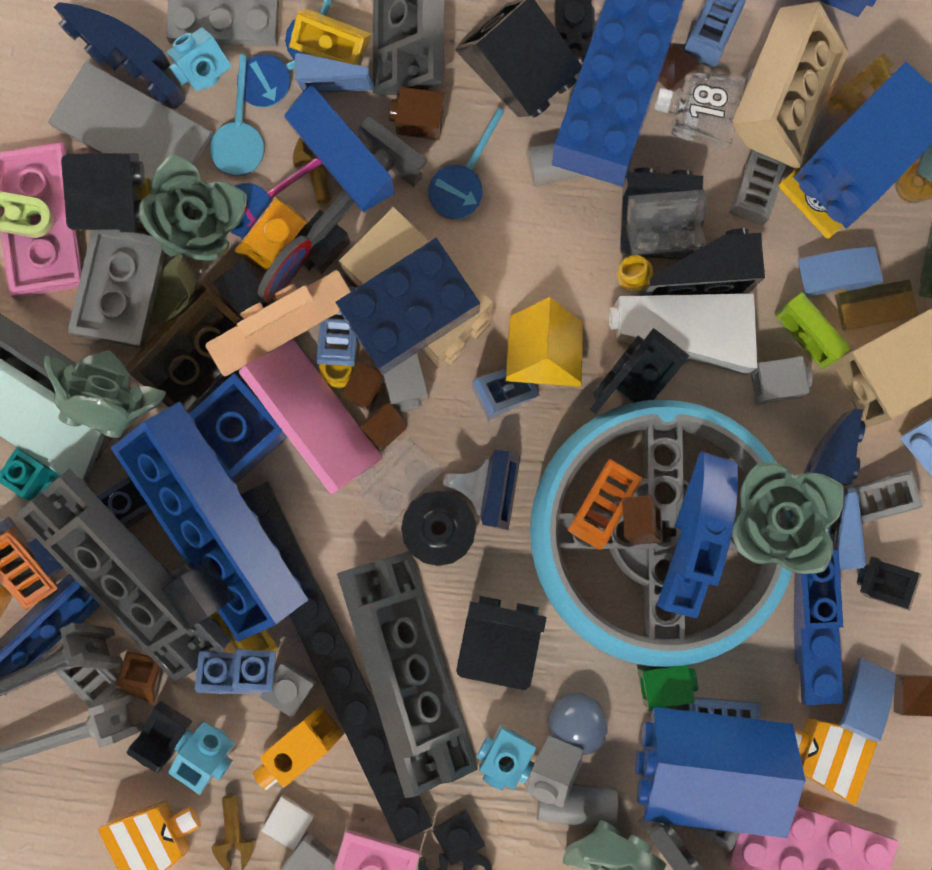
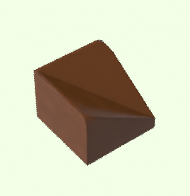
[659,45,701,95]
[342,362,385,411]
[361,403,407,451]
[622,495,663,545]
[894,674,932,717]

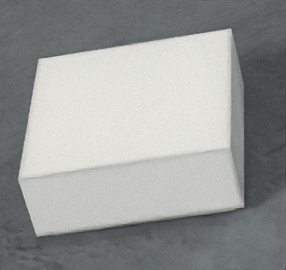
[261,795,315,851]

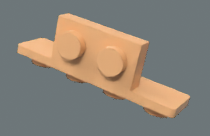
[206,270,350,376]

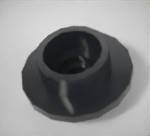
[401,491,476,566]

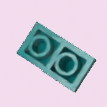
[0,448,60,501]

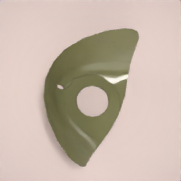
[150,254,198,324]

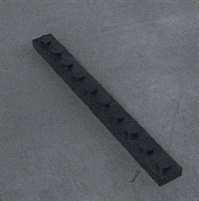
[240,481,433,844]

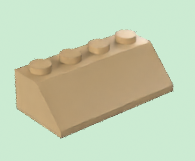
[731,2,848,168]

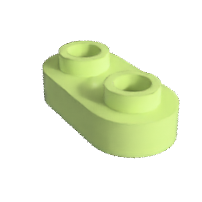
[0,191,54,238]

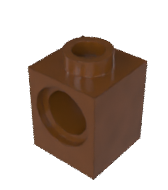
[389,87,444,140]

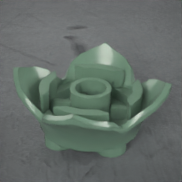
[139,153,247,261]
[44,350,166,438]
[733,462,844,574]
[563,820,667,870]

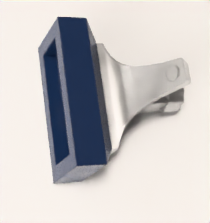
[443,450,520,530]

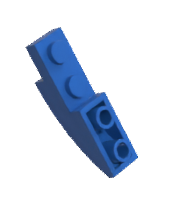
[657,451,738,618]
[794,550,844,705]

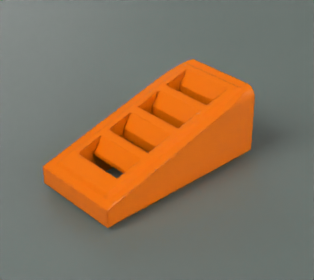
[568,459,643,550]
[0,526,59,610]

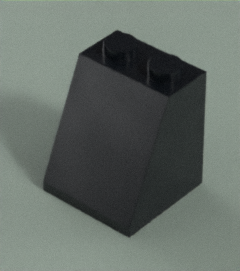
[455,0,582,118]

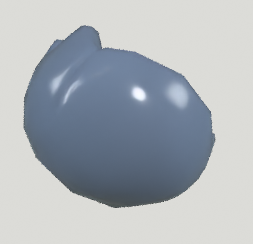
[548,693,608,755]

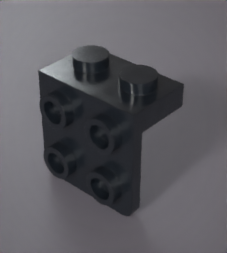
[61,153,145,232]
[620,167,703,259]
[590,328,690,414]
[456,595,547,690]

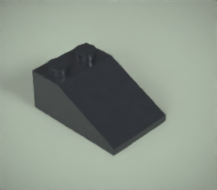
[639,228,765,296]

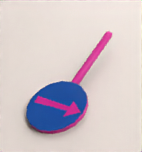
[230,158,321,238]

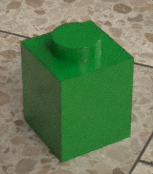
[637,665,699,710]

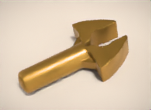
[293,137,331,204]
[211,794,256,870]

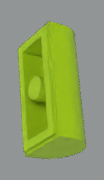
[775,292,851,369]

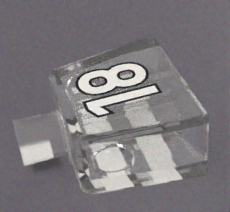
[654,73,746,155]

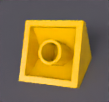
[506,297,583,387]

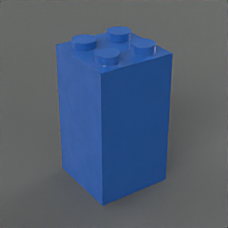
[794,61,932,229]
[635,707,806,838]

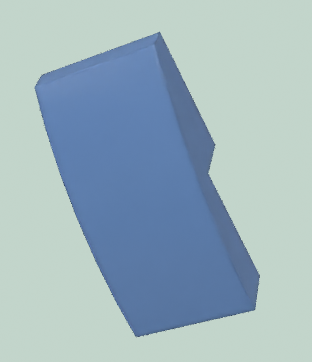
[798,246,884,298]
[195,650,276,694]
[839,658,896,743]

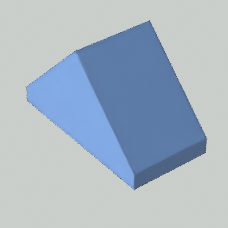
[472,369,540,421]

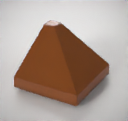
[115,652,162,703]

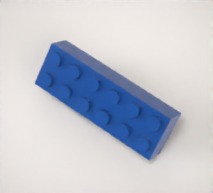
[552,0,686,187]
[111,402,308,642]

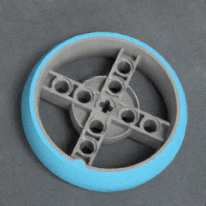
[530,400,792,667]

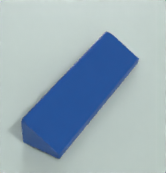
[284,85,395,212]
[0,573,101,696]

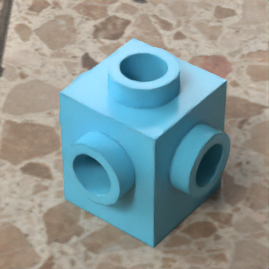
[167,27,232,92]
[168,721,235,795]
[476,724,536,790]

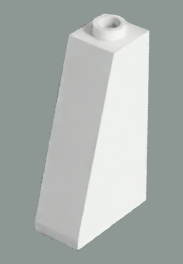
[609,294,757,374]

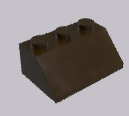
[125,284,242,414]

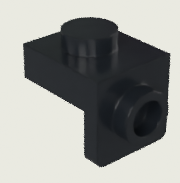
[857,556,921,611]
[126,701,193,773]

